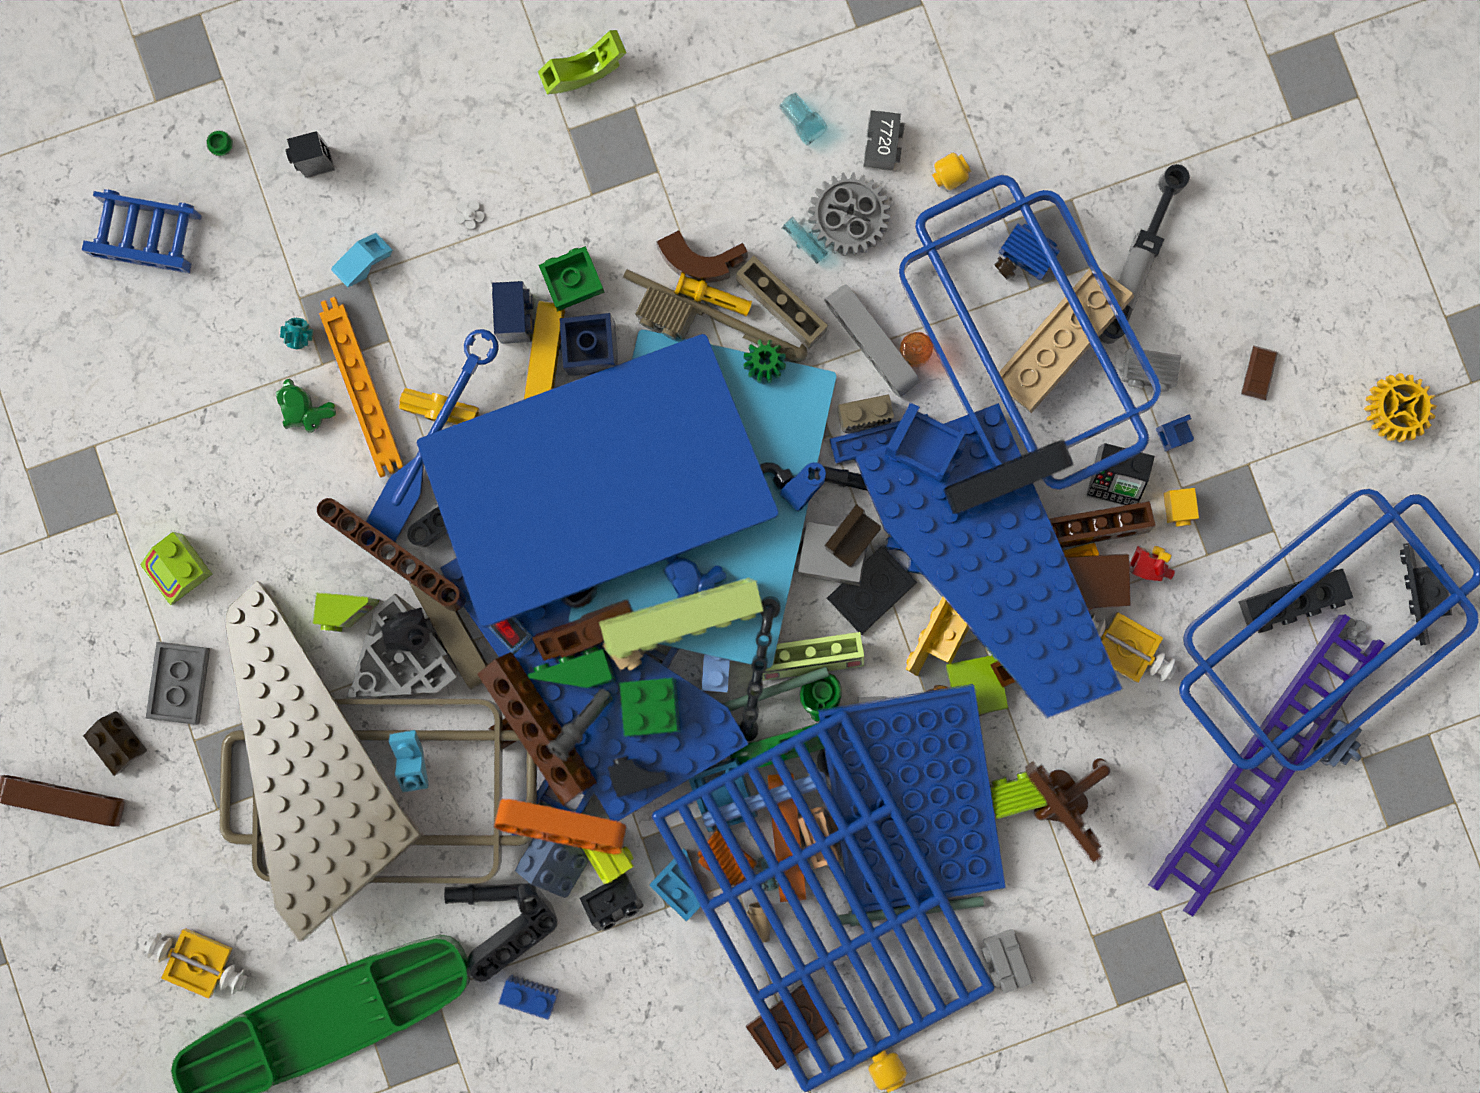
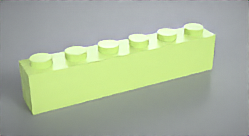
[599,578,763,658]

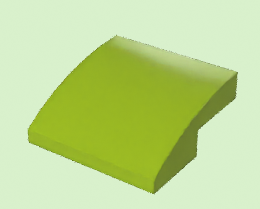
[946,655,1008,714]

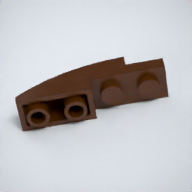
[532,599,634,661]

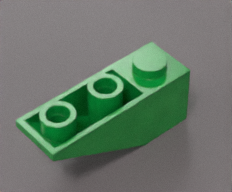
[528,647,616,689]

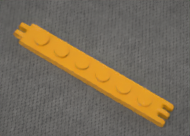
[319,297,404,478]

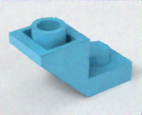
[331,233,393,287]
[389,730,428,792]

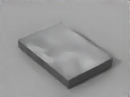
[145,642,210,725]

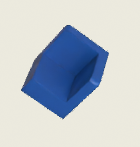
[1156,414,1194,452]

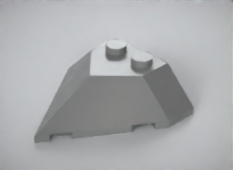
[346,594,458,698]

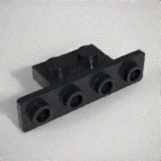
[1400,543,1453,646]

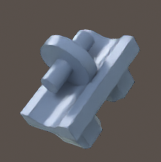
[1313,719,1362,767]

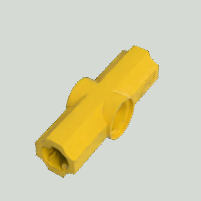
[399,388,480,425]

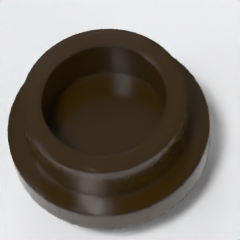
[994,256,1017,280]

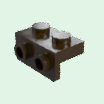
[83,711,147,776]

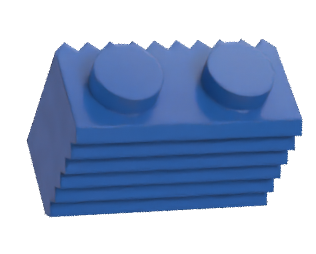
[998,223,1060,280]
[499,974,559,1020]

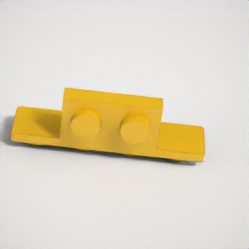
[906,596,970,676]

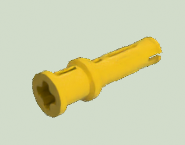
[674,272,752,317]

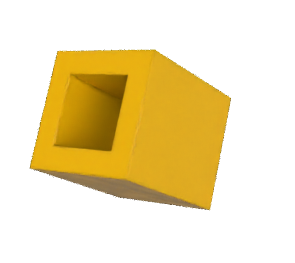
[1163,488,1199,527]

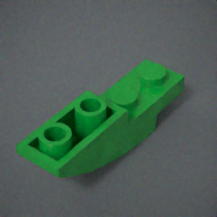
[730,723,824,768]

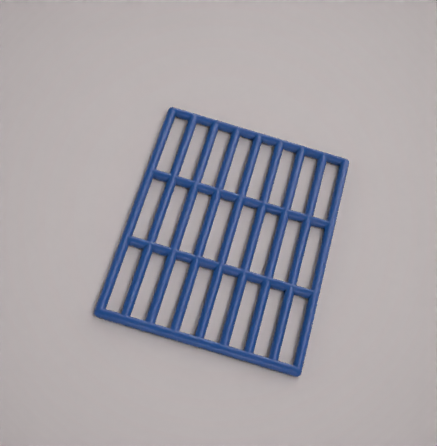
[652,710,995,1092]

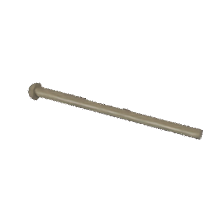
[623,269,808,362]

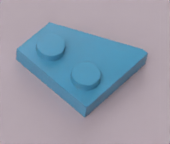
[649,848,701,922]

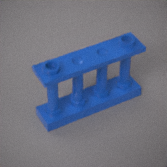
[82,189,202,274]

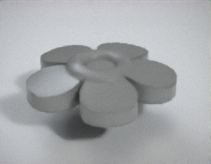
[1338,618,1367,644]

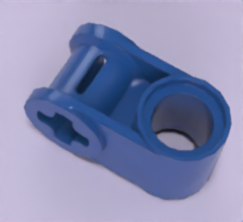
[779,462,826,512]

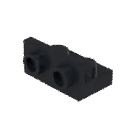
[579,873,644,931]

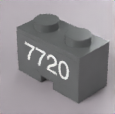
[863,110,905,170]

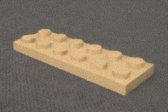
[999,269,1134,413]

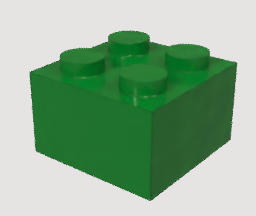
[620,678,681,736]

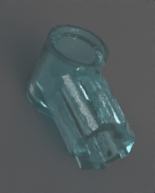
[779,92,828,146]

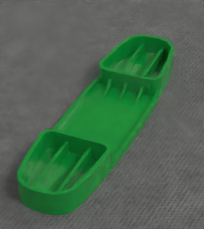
[171,934,471,1093]

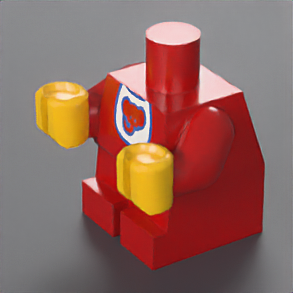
[1129,546,1175,581]

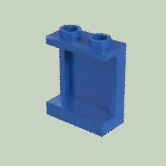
[885,402,968,482]

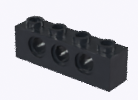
[1238,568,1353,633]

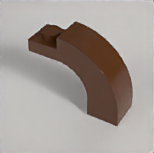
[656,230,748,283]

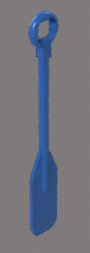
[366,329,499,552]

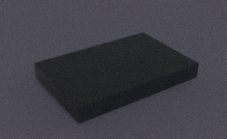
[826,546,917,635]

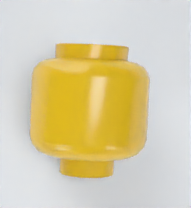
[932,152,971,190]
[868,1050,907,1093]

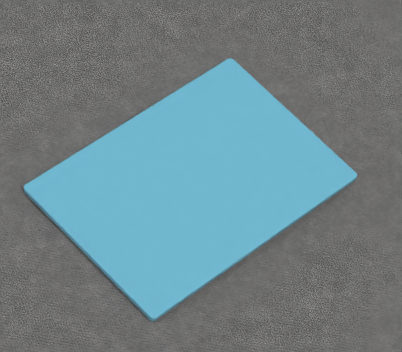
[569,330,836,668]

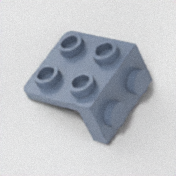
[515,838,589,898]

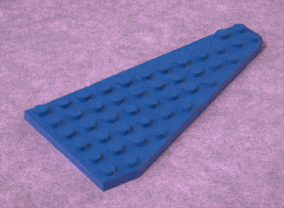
[440,558,749,822]

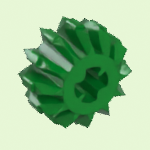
[743,339,786,383]

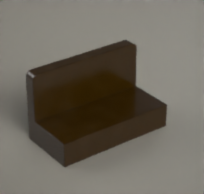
[825,504,881,567]

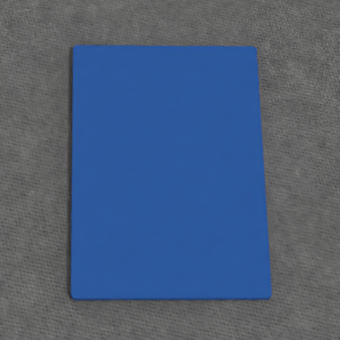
[417,334,778,627]

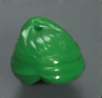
[800,673,842,722]

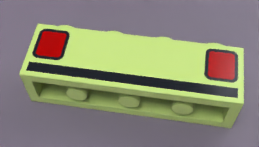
[762,632,864,681]

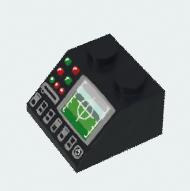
[1086,443,1155,505]

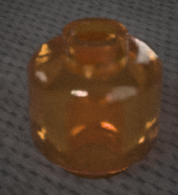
[900,332,933,367]

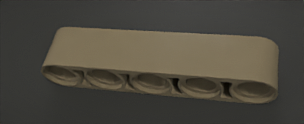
[409,578,488,690]

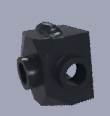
[381,607,434,652]

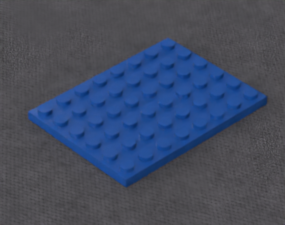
[818,684,1006,914]

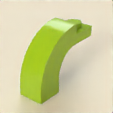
[538,30,627,94]

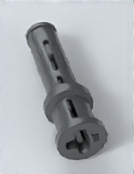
[548,689,613,760]

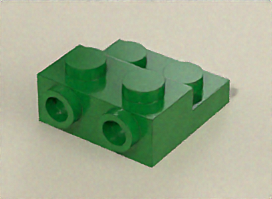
[539,246,605,312]

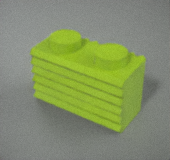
[990,771,1047,819]

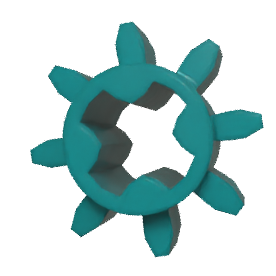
[280,318,313,350]

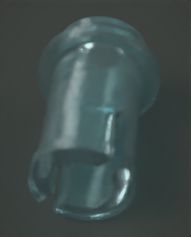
[756,857,778,891]

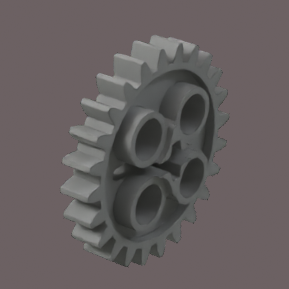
[808,173,890,256]

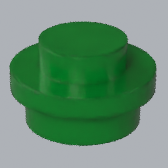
[206,131,233,156]

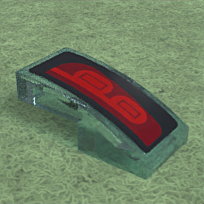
[488,617,533,654]

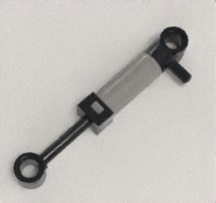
[1099,164,1190,344]

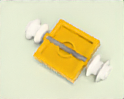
[1091,612,1177,683]
[144,928,248,999]

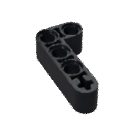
[468,883,558,982]

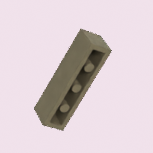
[736,256,828,349]

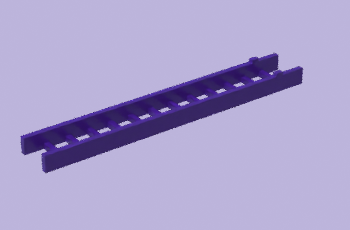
[1148,614,1385,917]

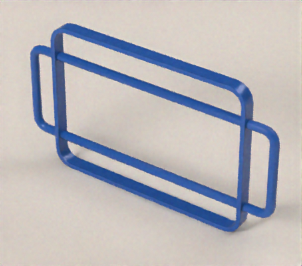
[899,175,1161,490]
[1179,489,1480,771]

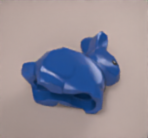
[663,556,727,598]

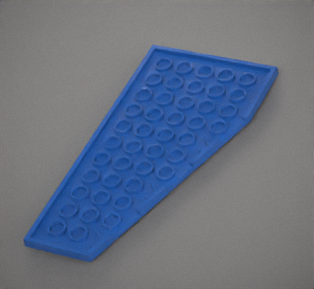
[855,403,1122,719]

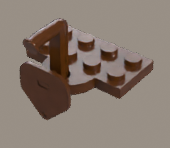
[1025,758,1111,863]

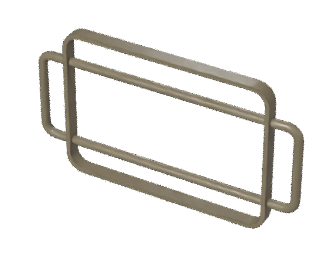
[219,699,537,884]

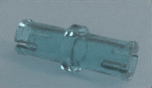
[782,217,828,265]

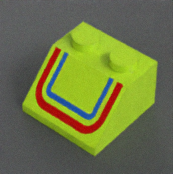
[140,532,213,605]
[313,592,379,632]

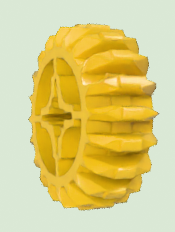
[1364,373,1437,442]

